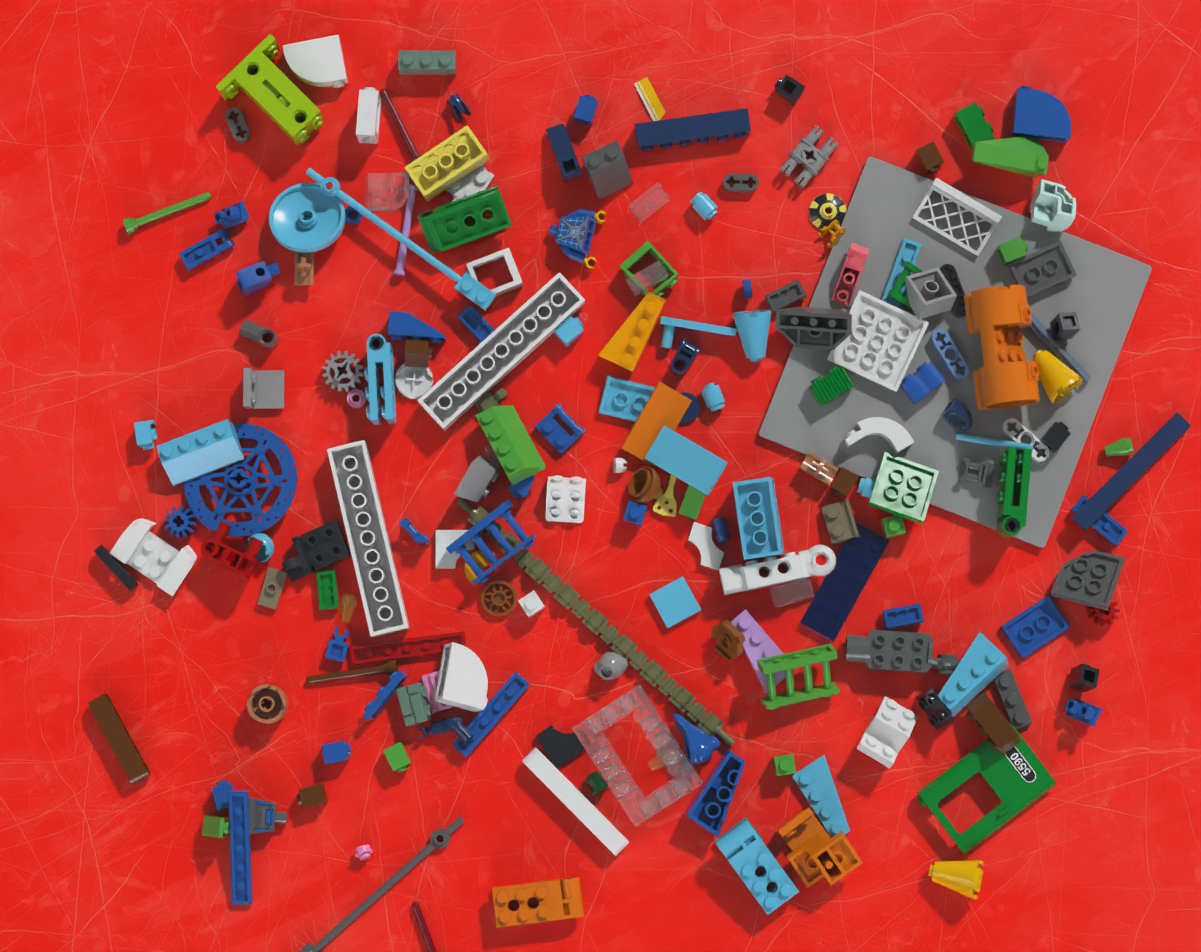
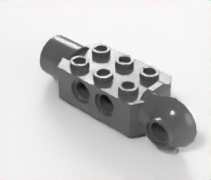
[845,630,961,675]

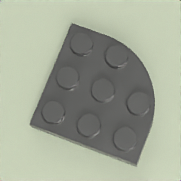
[1051,551,1125,611]

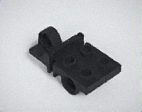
[281,520,351,581]

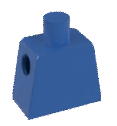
[235,261,281,297]

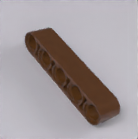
[88,693,151,785]

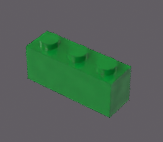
[953,102,996,166]

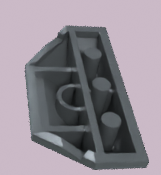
[776,307,852,350]

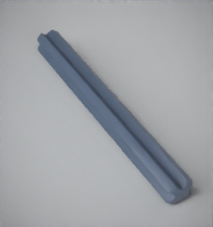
[1029,314,1091,385]

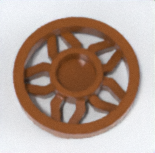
[481,580,517,617]

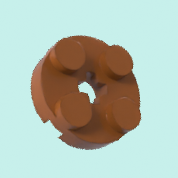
[711,620,745,660]

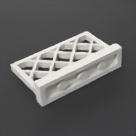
[912,178,1002,256]

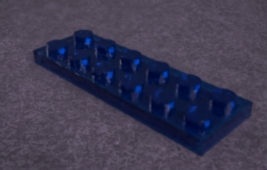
[800,522,889,642]

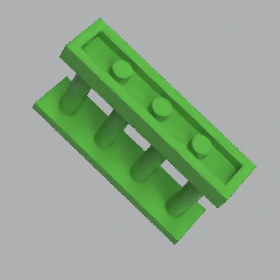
[757,644,840,710]

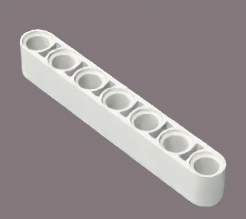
[522,747,630,856]

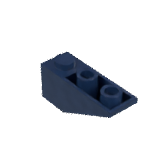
[546,123,582,182]

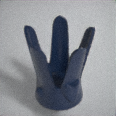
[447,93,473,121]

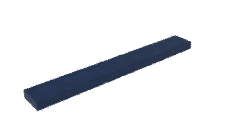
[1071,412,1191,531]

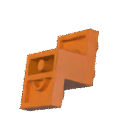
[786,831,863,888]

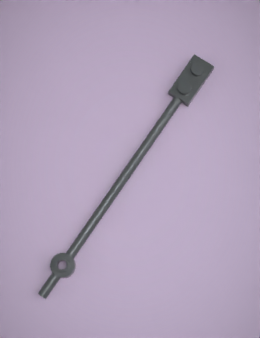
[298,816,465,952]

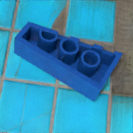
[684,749,746,837]

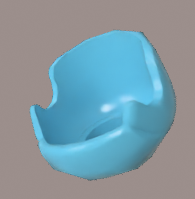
[246,533,274,562]

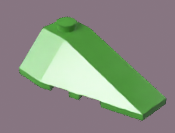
[971,136,1049,178]

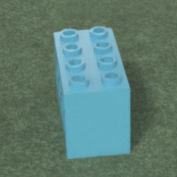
[733,477,785,560]

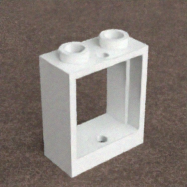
[356,87,382,144]
[464,248,523,296]

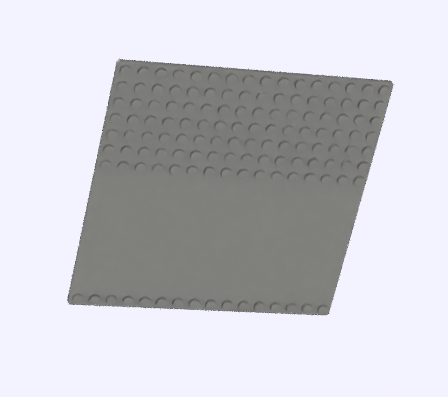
[759,157,1152,548]

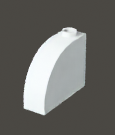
[282,35,348,88]
[434,642,488,712]

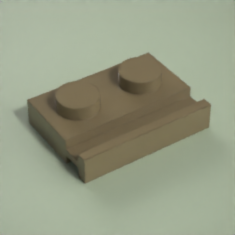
[821,499,859,545]

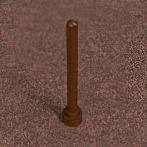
[306,659,399,684]

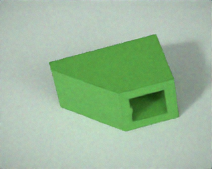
[202,815,230,838]

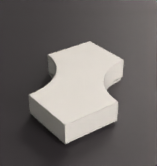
[688,522,724,571]

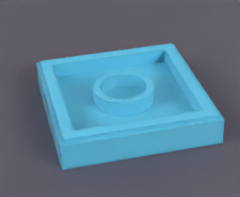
[649,576,701,629]

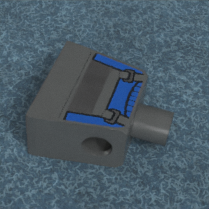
[249,797,288,834]

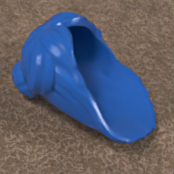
[673,713,721,764]

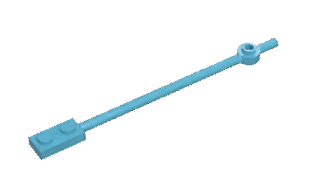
[305,168,497,311]

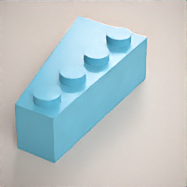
[938,632,1009,717]

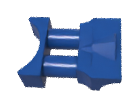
[399,517,430,545]

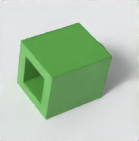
[996,237,1028,266]
[880,515,906,539]
[383,742,412,773]
[773,754,796,776]

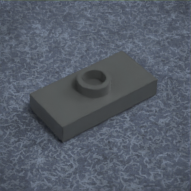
[764,279,807,314]

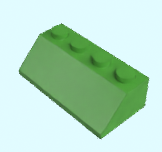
[475,405,546,486]

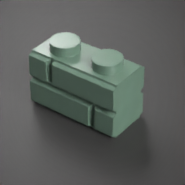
[396,683,433,727]

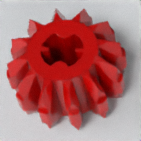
[1086,598,1120,627]

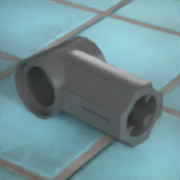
[239,320,279,349]

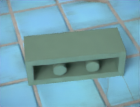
[398,50,457,75]

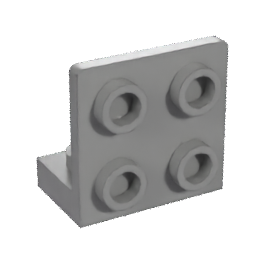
[243,368,285,409]

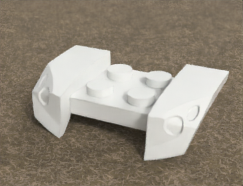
[110,518,197,596]

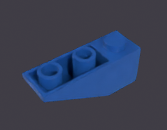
[388,311,446,344]

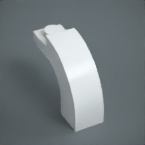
[844,417,914,454]

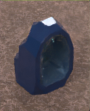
[942,398,973,431]

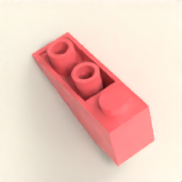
[831,242,869,307]

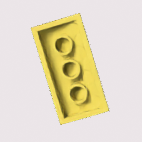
[404,125,490,202]

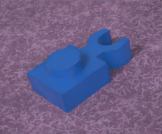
[325,627,349,662]

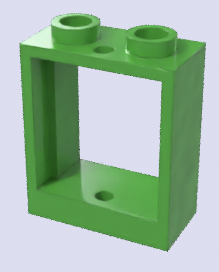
[619,241,678,297]

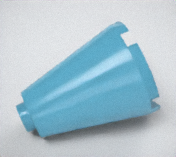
[733,310,771,362]

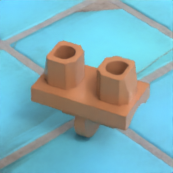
[294,251,314,285]
[799,451,839,485]

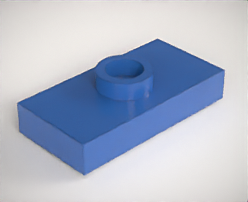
[457,304,495,343]
[882,603,924,630]

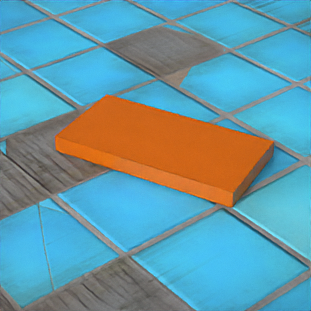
[620,381,692,467]

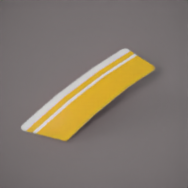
[634,77,665,121]

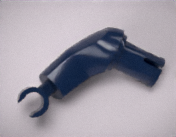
[416,716,474,744]

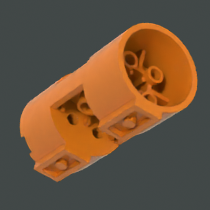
[964,285,1040,410]

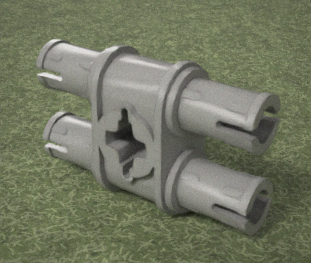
[779,125,839,188]

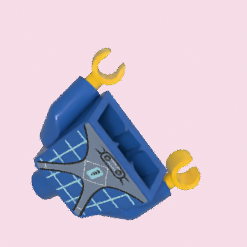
[549,209,606,269]

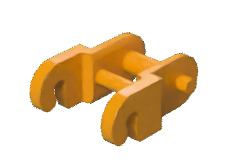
[818,220,846,248]

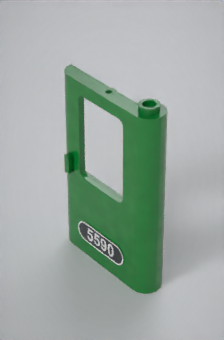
[916,723,1056,855]

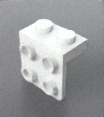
[545,475,586,523]

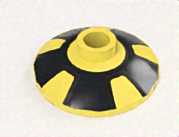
[809,193,847,231]

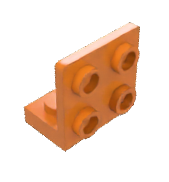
[777,807,830,851]

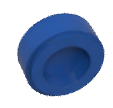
[742,279,752,299]

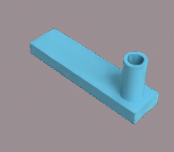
[660,316,737,349]

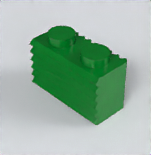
[809,366,854,407]

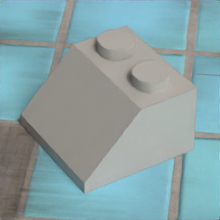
[905,267,957,319]
[454,455,500,502]

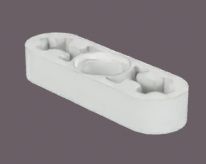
[1002,418,1050,462]

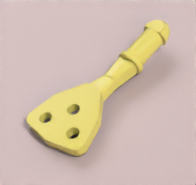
[653,474,677,517]

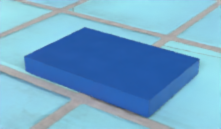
[1000,595,1070,659]

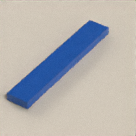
[228,790,253,905]

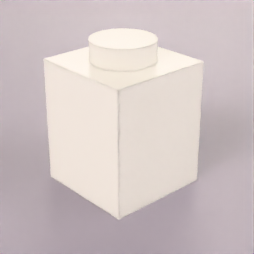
[518,591,545,618]

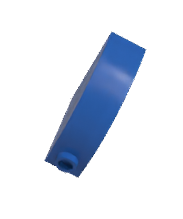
[1011,86,1071,143]

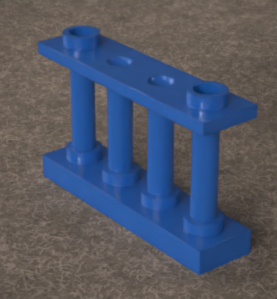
[446,500,537,585]

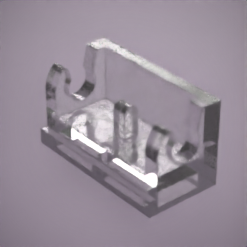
[629,182,670,224]
[625,261,668,296]

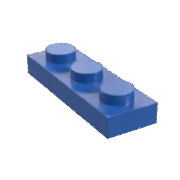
[1070,495,1128,546]
[362,670,409,720]

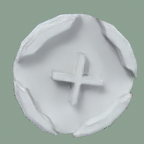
[395,363,433,399]

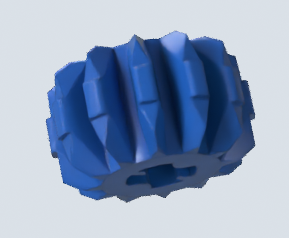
[163,506,197,539]

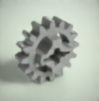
[322,351,364,393]

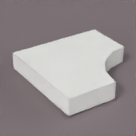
[436,530,474,569]

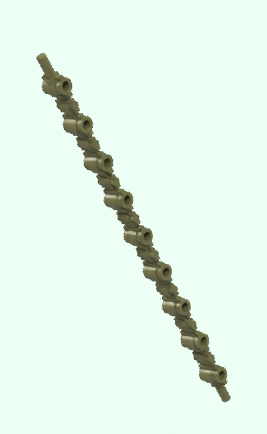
[457,498,735,747]

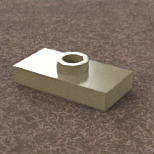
[257,567,288,610]

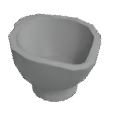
[594,652,628,680]

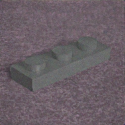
[993,669,1032,729]

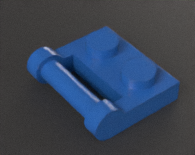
[535,403,586,455]

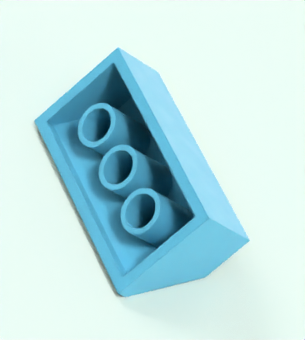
[156,419,245,486]

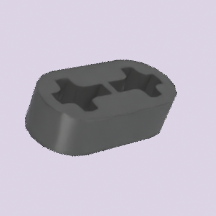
[225,108,251,143]
[723,173,759,193]

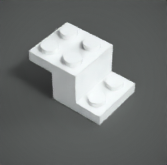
[857,696,918,768]

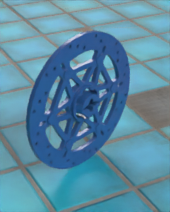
[184,424,298,537]

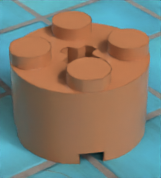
[247,684,289,724]

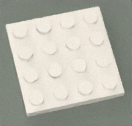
[827,290,929,392]

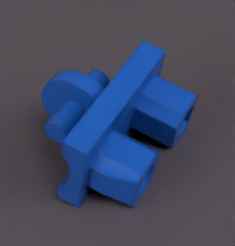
[215,202,249,229]
[1065,698,1103,727]

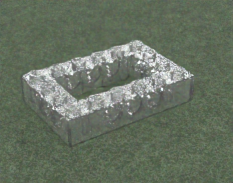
[572,684,703,827]

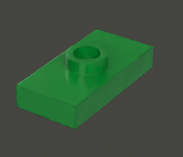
[316,570,339,610]

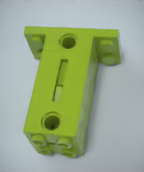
[216,34,324,145]

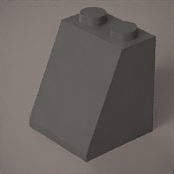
[582,140,633,200]

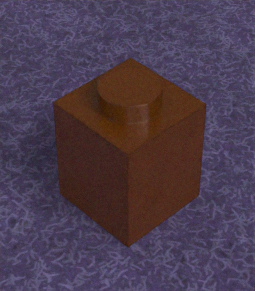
[915,141,944,174]
[404,339,432,367]
[829,467,859,499]
[297,783,328,809]

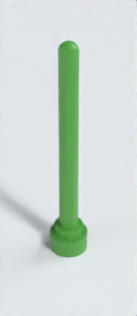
[123,192,211,234]

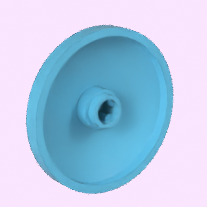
[269,183,346,253]

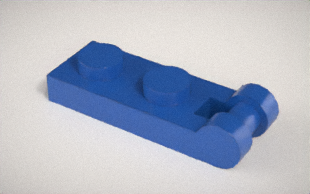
[179,228,235,271]

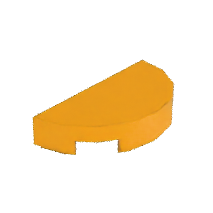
[465,550,495,584]

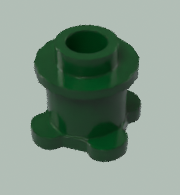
[586,770,610,795]

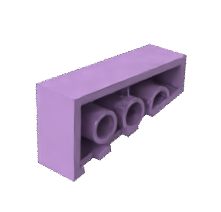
[731,609,796,694]

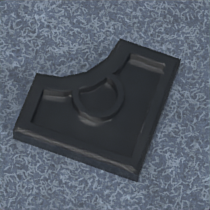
[536,725,589,768]

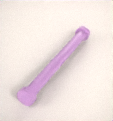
[393,184,418,276]

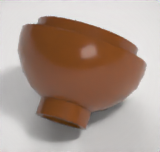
[628,466,663,503]

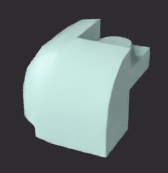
[1029,179,1076,232]

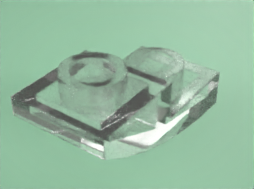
[770,578,815,608]

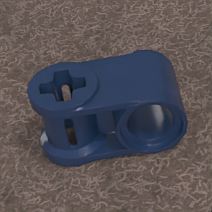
[670,339,701,377]

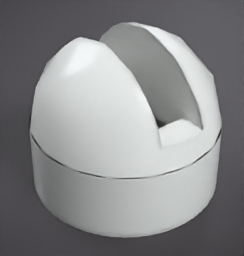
[613,458,627,473]

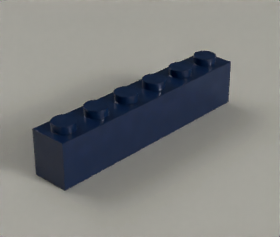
[635,108,751,152]

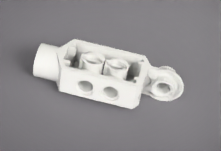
[719,545,836,595]

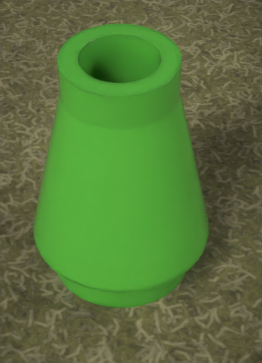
[1104,437,1134,457]

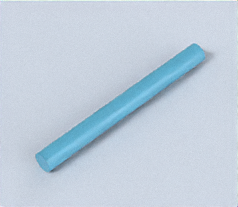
[956,432,1034,452]

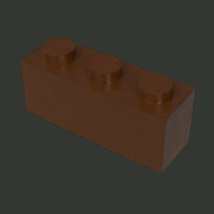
[966,692,1021,755]

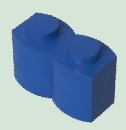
[900,362,946,404]

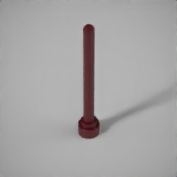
[380,89,422,162]
[412,902,437,952]

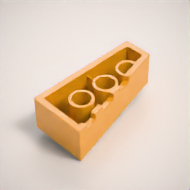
[598,292,666,372]

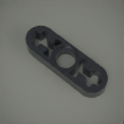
[940,264,966,318]
[94,544,139,591]

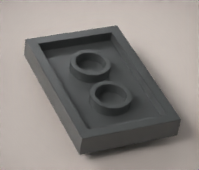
[1008,241,1077,298]

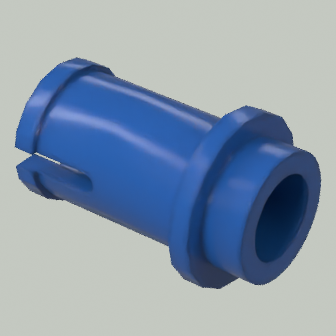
[712,517,730,543]

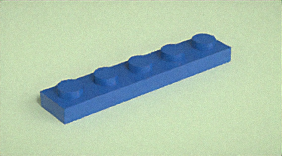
[452,672,530,757]

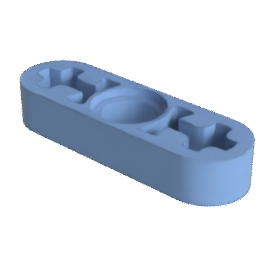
[931,329,969,380]

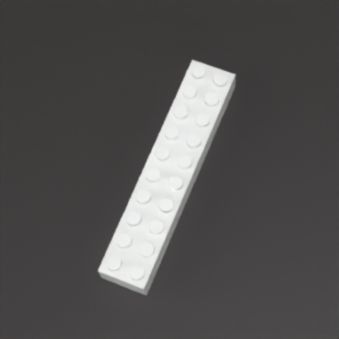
[417,272,586,431]
[327,440,410,637]

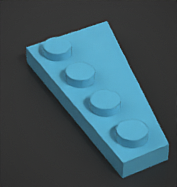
[792,755,850,838]

